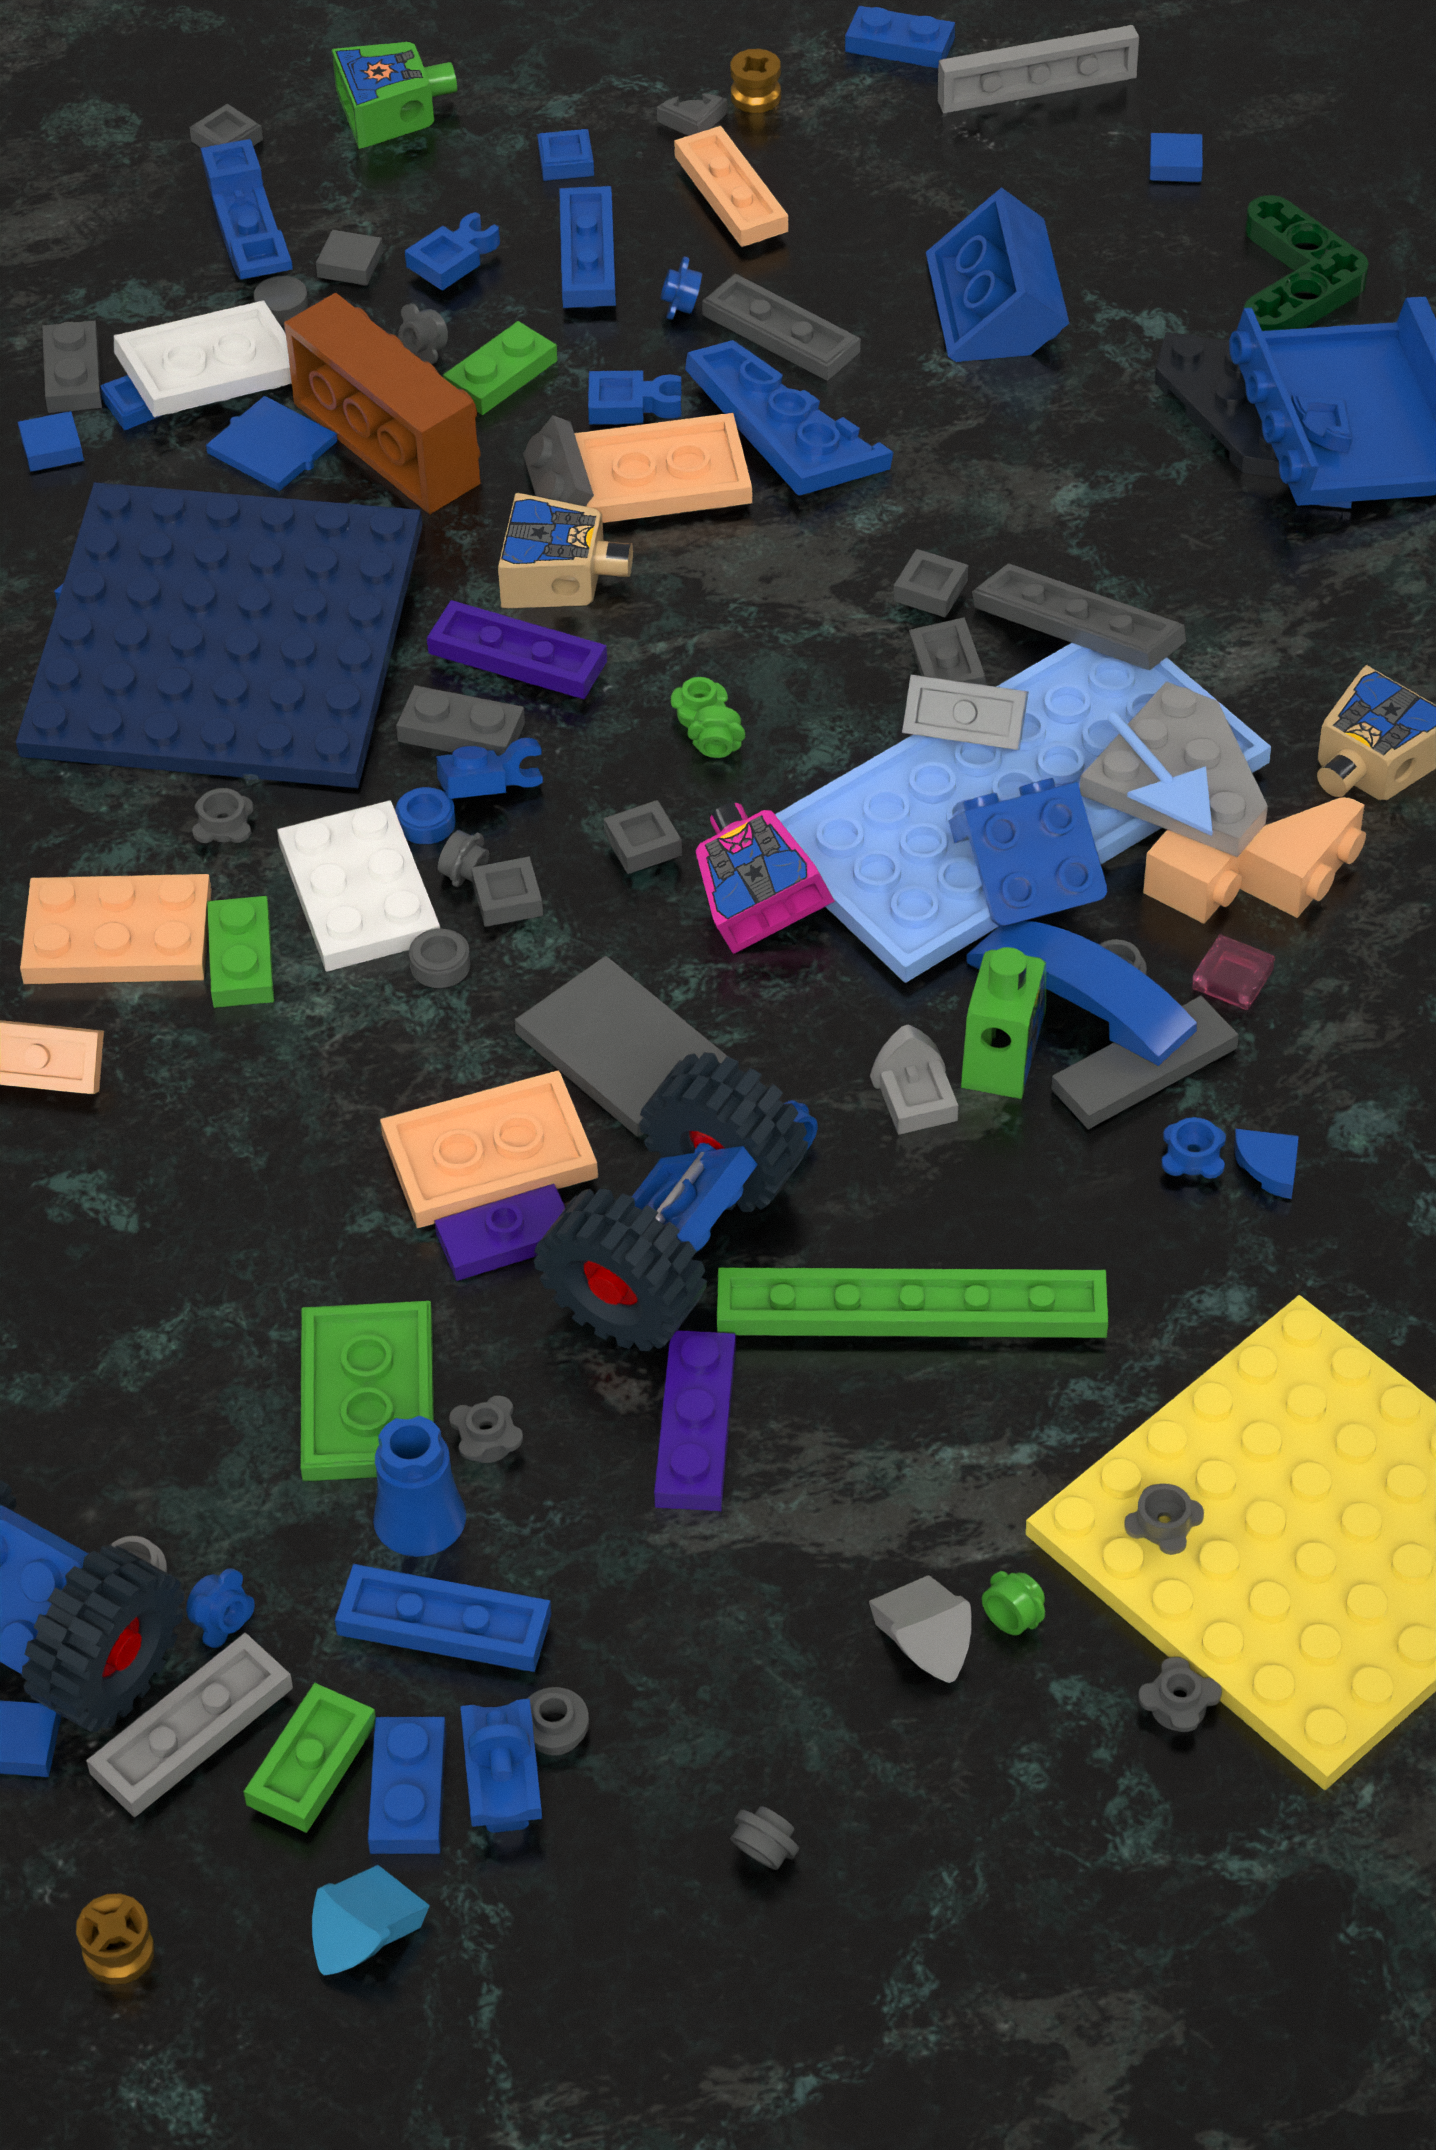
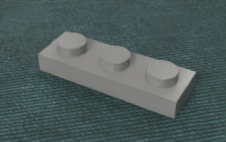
[86,1633,293,1817]

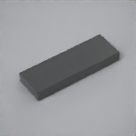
[702,273,861,381]
[1051,996,1239,1129]

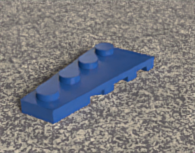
[685,340,893,496]

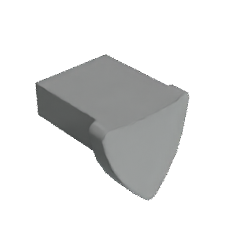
[870,1025,958,1135]
[869,1575,971,1683]

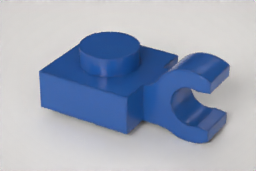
[436,738,543,799]

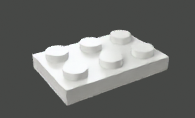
[114,300,292,417]
[277,800,440,972]

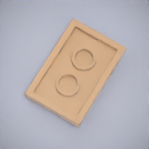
[574,413,752,523]
[20,874,212,984]
[380,1070,598,1228]

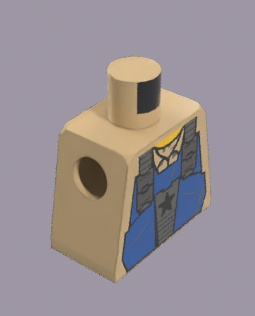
[498,493,633,608]
[1317,665,1436,800]

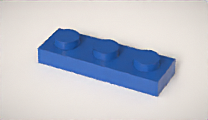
[559,186,616,308]
[335,1564,551,1672]

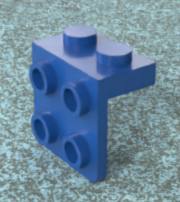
[948,778,1107,926]

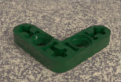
[1244,195,1369,331]

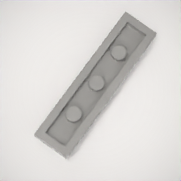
[938,25,1139,113]

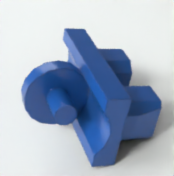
[460,1699,542,1833]

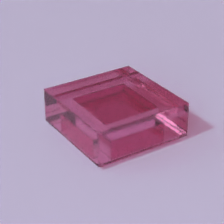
[1192,934,1275,1010]

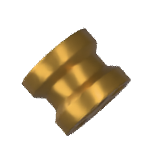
[730,49,781,113]
[76,1893,154,1985]

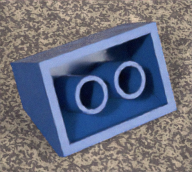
[926,187,1069,362]

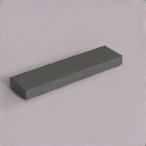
[972,563,1186,670]

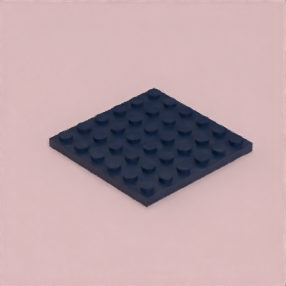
[16,482,423,788]

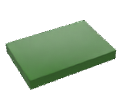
[301,1301,434,1481]

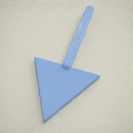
[1108,712,1213,836]

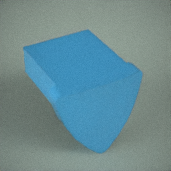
[312,1865,430,1975]

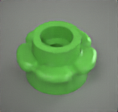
[671,677,728,728]
[688,705,745,758]
[982,1571,1045,1635]

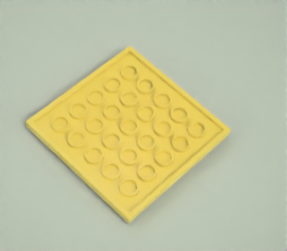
[1026,1295,1436,1790]

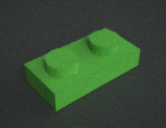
[443,321,557,415]
[207,896,274,1008]
[244,1683,376,1833]

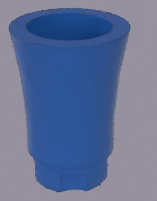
[373,1416,466,1557]

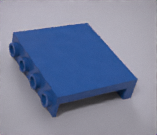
[1229,297,1436,506]

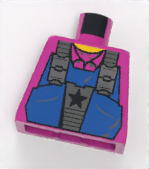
[696,803,834,954]

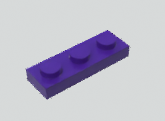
[427,600,607,699]
[654,1331,736,1511]

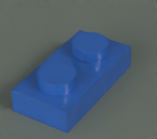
[845,6,955,68]
[368,1717,447,1854]

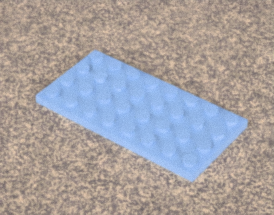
[775,643,1271,983]

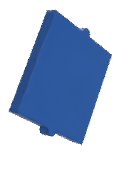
[206,396,337,491]

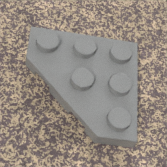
[1080,682,1268,857]

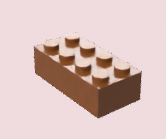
[284,293,481,515]

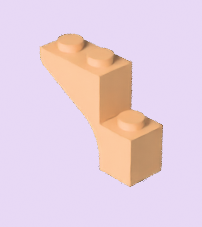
[1143,797,1366,924]

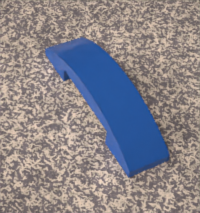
[200,139,293,279]
[967,921,1197,1066]

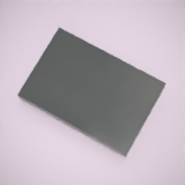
[515,956,728,1138]

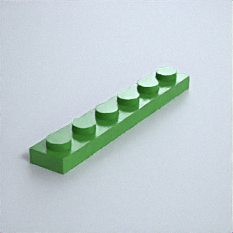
[717,1268,1108,1338]

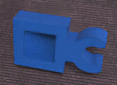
[405,212,500,290]
[588,371,682,425]

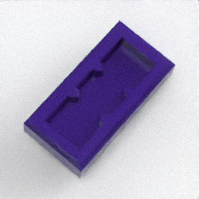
[434,1184,565,1281]

